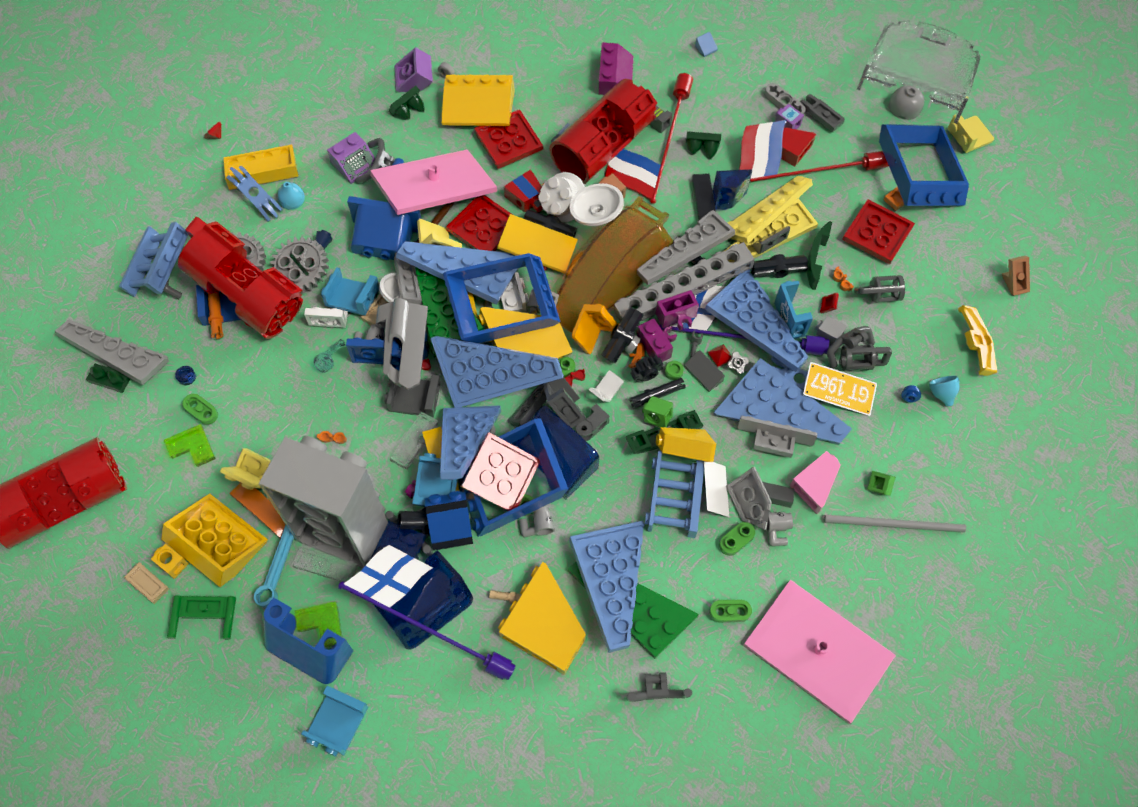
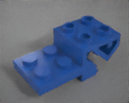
[346,331,429,371]

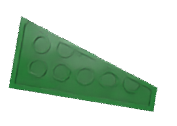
[415,267,484,358]
[568,562,699,659]

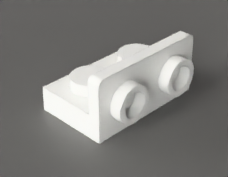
[501,272,529,312]
[304,307,348,328]

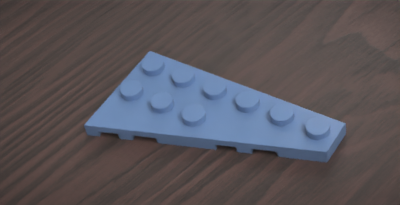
[440,405,501,480]

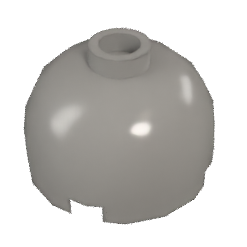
[889,85,924,120]

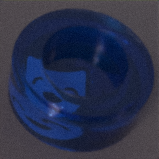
[175,366,196,386]

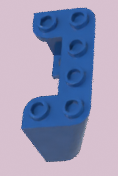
[264,597,354,684]

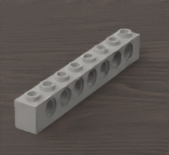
[614,242,755,322]

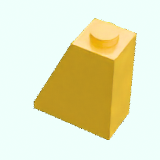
[656,427,716,462]

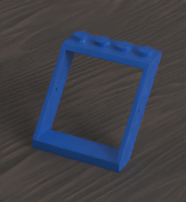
[879,124,969,206]
[443,253,560,343]
[458,418,568,537]

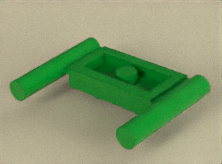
[167,595,236,640]

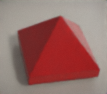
[204,122,222,139]
[820,293,839,314]
[708,344,732,368]

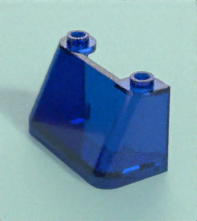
[511,406,600,500]
[373,550,473,649]

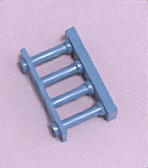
[119,222,188,297]
[645,451,704,538]

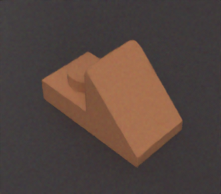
[1002,256,1030,296]

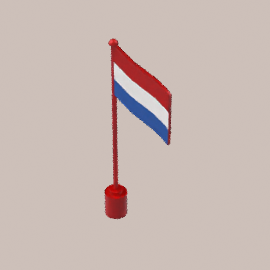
[605,73,693,204]
[733,120,889,186]

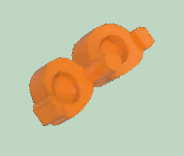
[833,266,854,291]
[628,343,645,368]
[317,431,347,444]

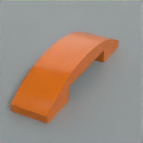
[229,482,286,539]

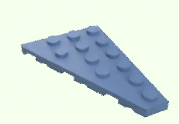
[396,241,519,305]
[705,269,808,372]
[431,336,564,408]
[714,358,852,445]
[569,521,645,653]

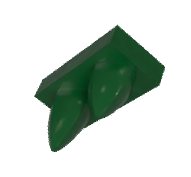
[389,85,425,119]
[685,131,721,159]
[86,363,131,393]

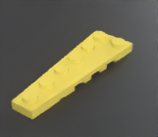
[727,176,813,244]
[723,198,818,263]

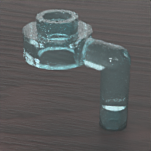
[313,339,345,373]

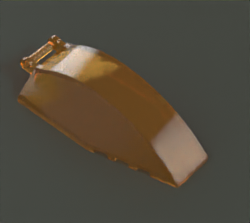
[556,196,673,332]

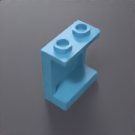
[413,453,457,507]

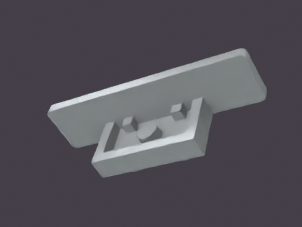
[737,416,817,458]

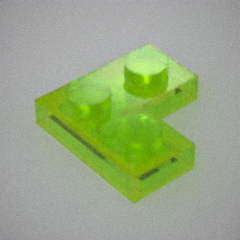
[164,424,216,467]
[294,601,342,648]

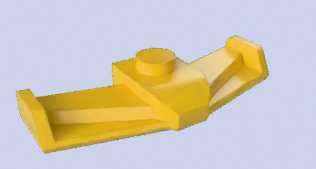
[958,305,997,376]

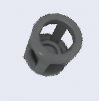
[854,275,905,302]
[840,344,892,371]

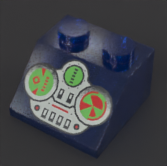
[712,169,752,210]

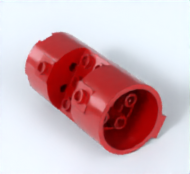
[549,79,658,184]
[178,221,303,339]
[0,437,127,549]

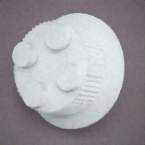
[539,172,585,223]

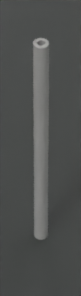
[824,515,966,532]

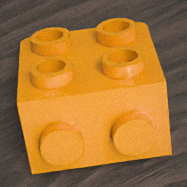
[572,304,617,354]

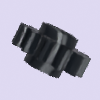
[630,355,664,382]

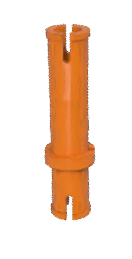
[208,292,224,339]

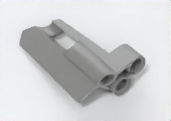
[375,298,428,390]

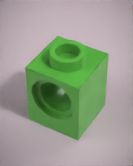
[642,396,673,428]

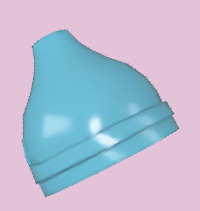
[277,181,305,210]
[929,376,960,406]

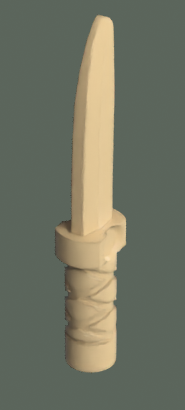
[489,590,521,603]

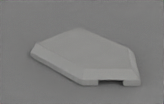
[726,467,772,530]

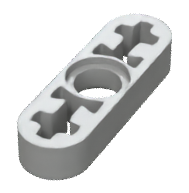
[765,83,806,115]

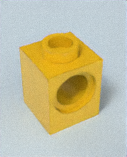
[151,543,189,579]

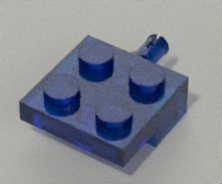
[371,521,426,560]

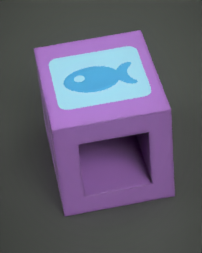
[775,104,804,129]

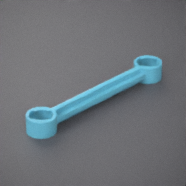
[254,525,294,608]

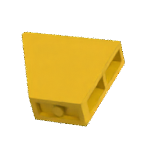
[478,307,572,359]
[498,562,586,675]

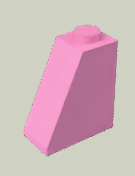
[790,451,841,514]

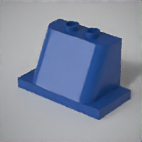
[347,196,422,260]

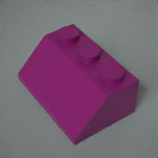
[598,42,634,95]

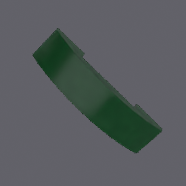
[807,221,833,290]
[625,410,703,454]

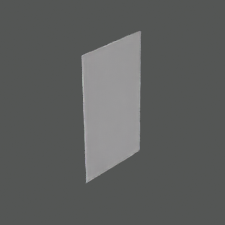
[704,461,729,517]

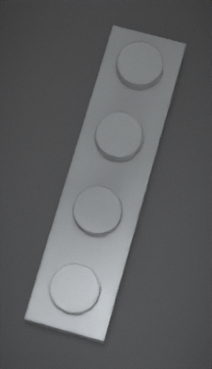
[394,253,422,304]

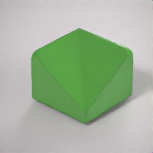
[867,471,896,496]

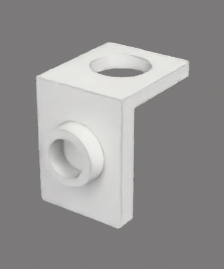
[589,370,624,402]

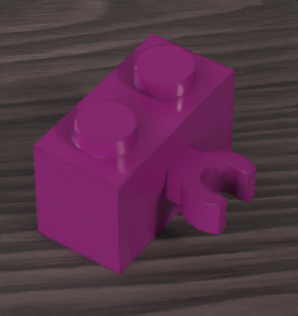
[655,290,699,331]
[637,318,677,362]

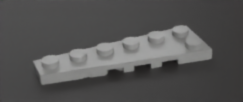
[637,210,735,285]
[55,319,169,385]

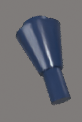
[315,230,333,249]

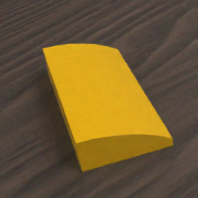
[223,144,299,190]
[497,214,578,274]

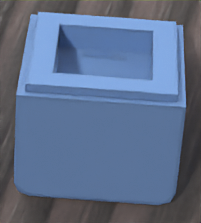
[695,32,718,57]

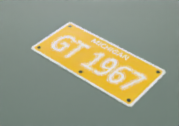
[803,362,877,416]

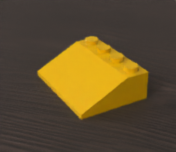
[442,74,515,126]
[161,493,268,587]

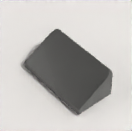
[752,226,790,254]
[684,350,725,392]
[762,482,794,508]

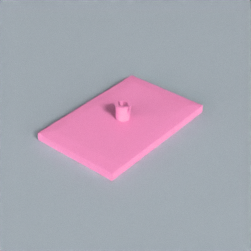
[370,149,497,215]
[743,580,896,724]

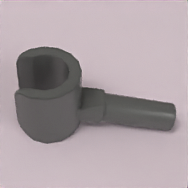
[690,331,703,357]

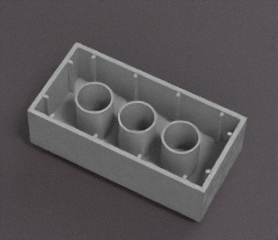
[258,436,390,568]

